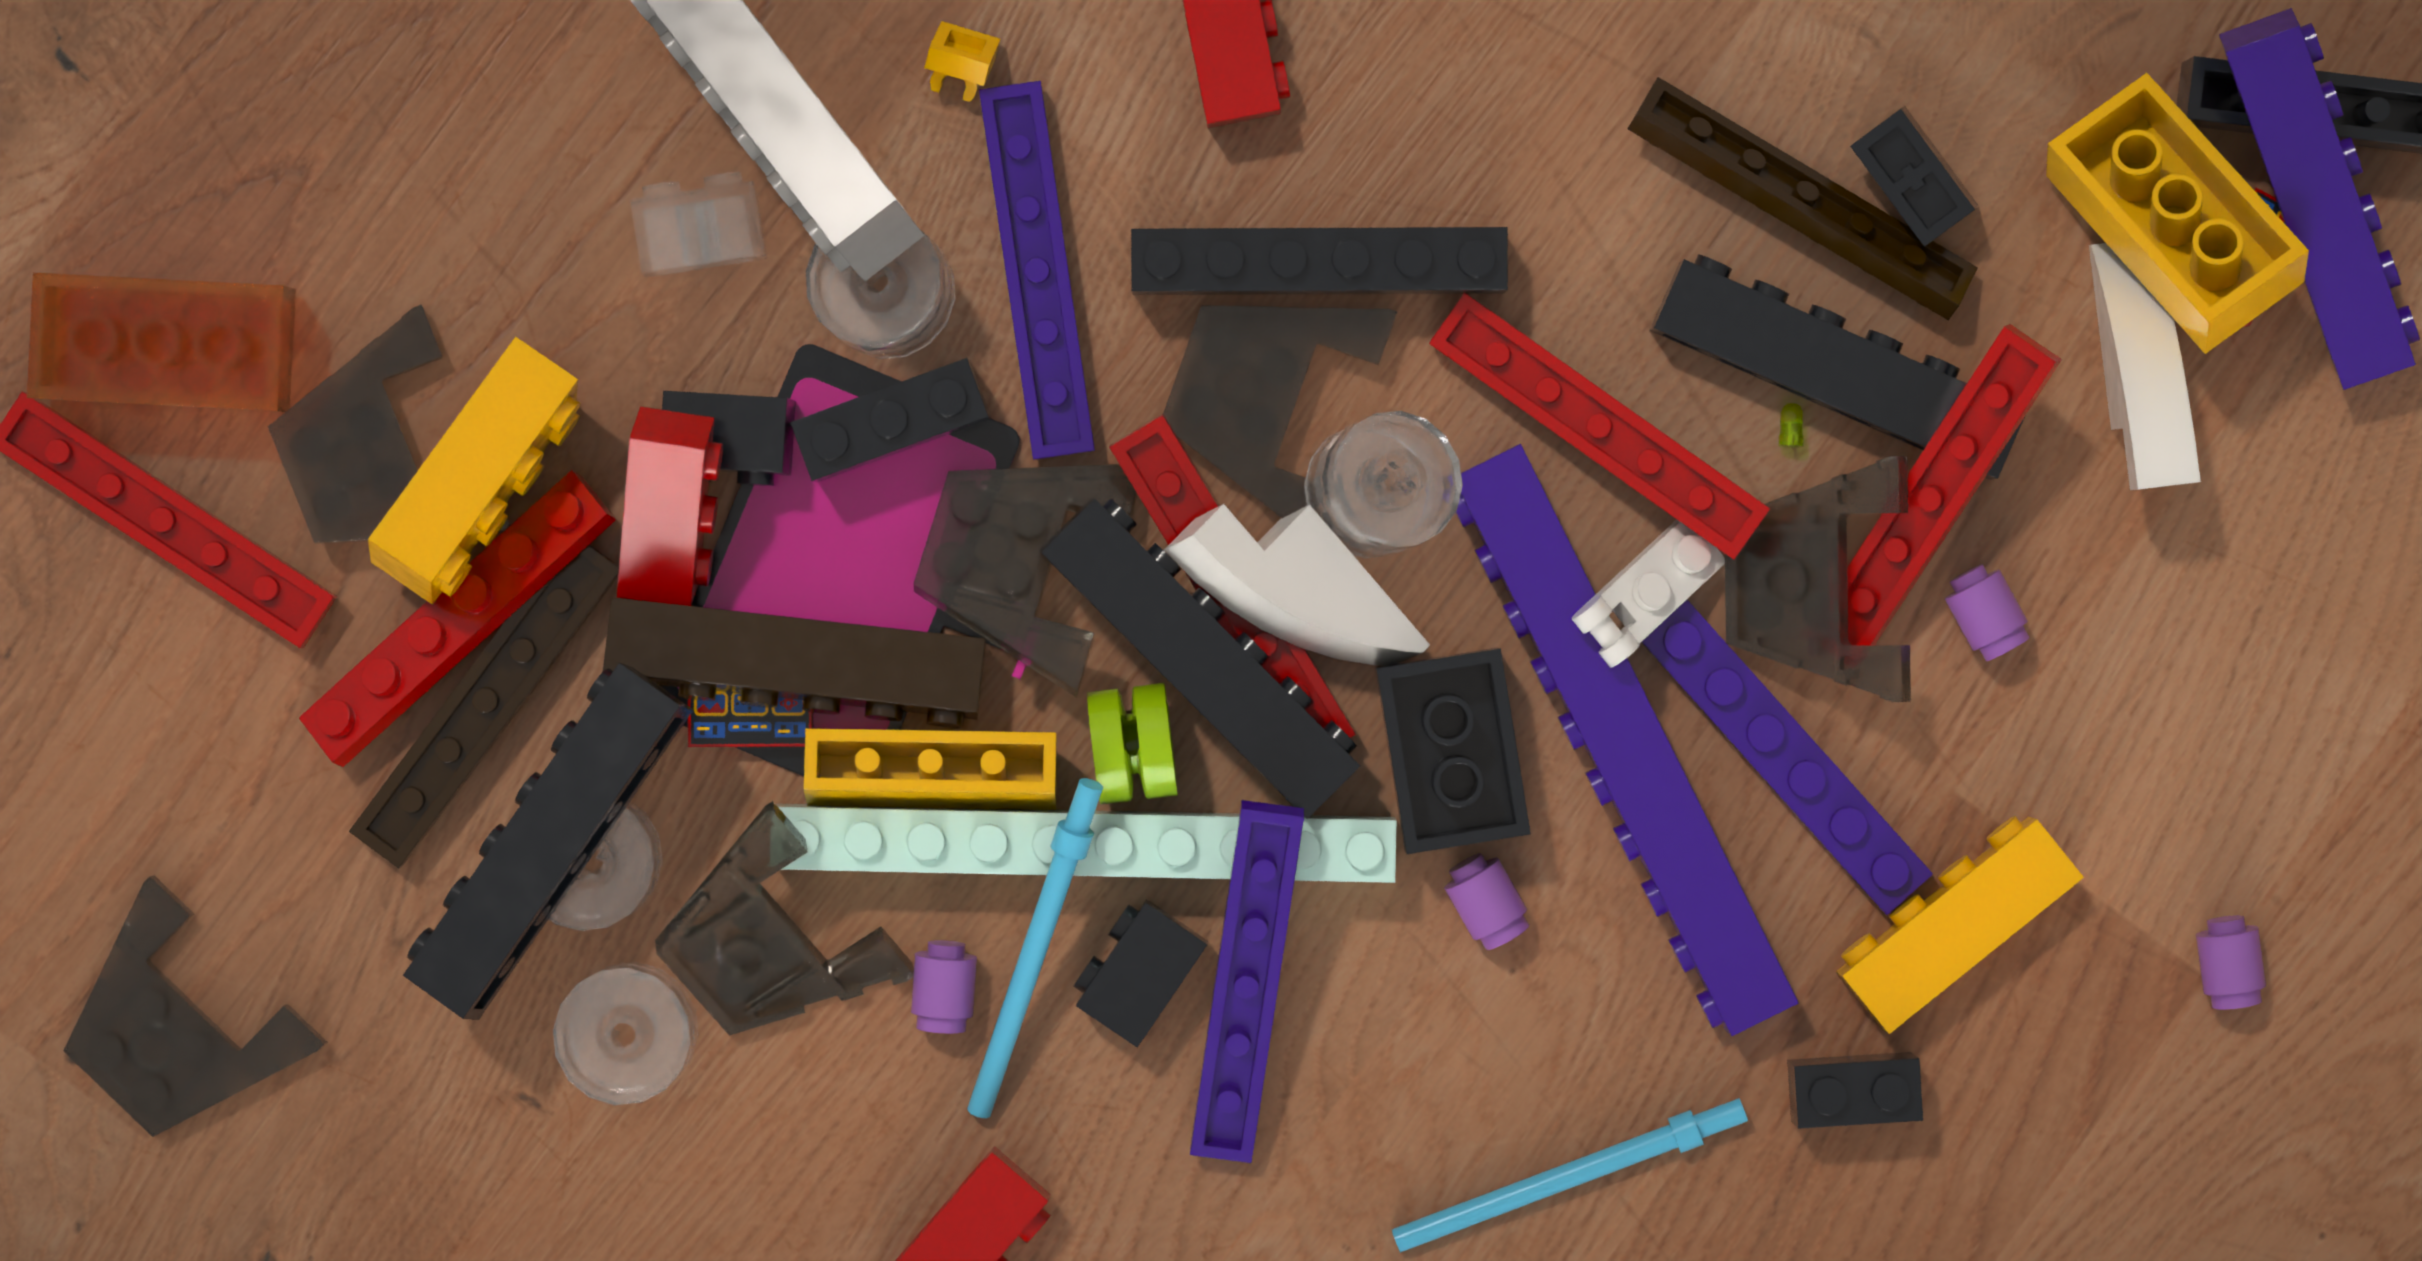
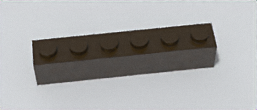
[603,598,986,728]

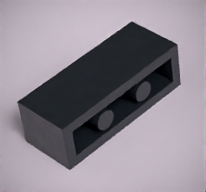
[790,358,992,482]

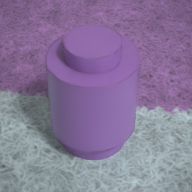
[1945,564,2030,661]
[1444,853,1529,950]
[2196,915,2266,1010]
[911,940,977,1034]

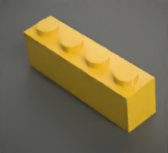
[804,728,1057,810]
[1836,816,2084,1034]

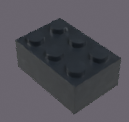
[1375,647,1531,854]

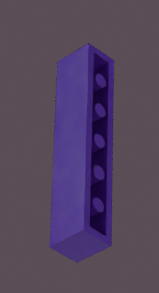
[2219,8,2420,390]

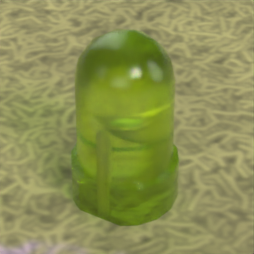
[1778,402,1804,448]

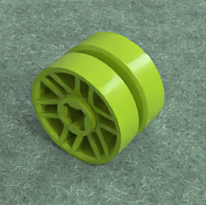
[1087,683,1178,805]

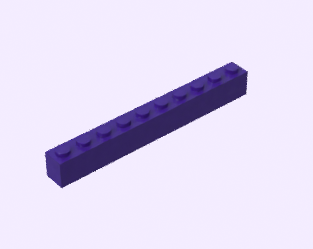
[1447,444,1799,1036]

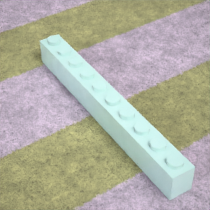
[769,804,1397,883]

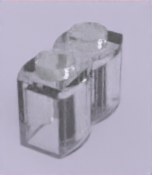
[630,172,767,277]

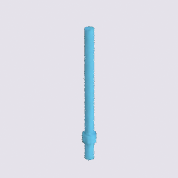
[967,778,1103,1118]
[1391,1098,1748,1253]

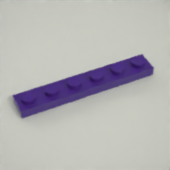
[979,81,1095,460]
[1641,600,1933,915]
[1190,800,1304,1163]

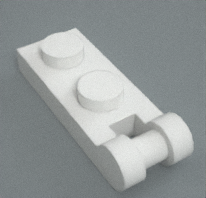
[1572,519,1727,668]

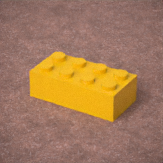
[2046,73,2309,354]
[368,336,581,605]

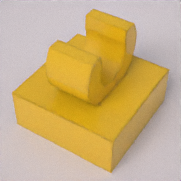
[924,21,1001,102]

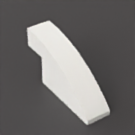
[2089,243,2201,490]
[1164,504,1430,666]

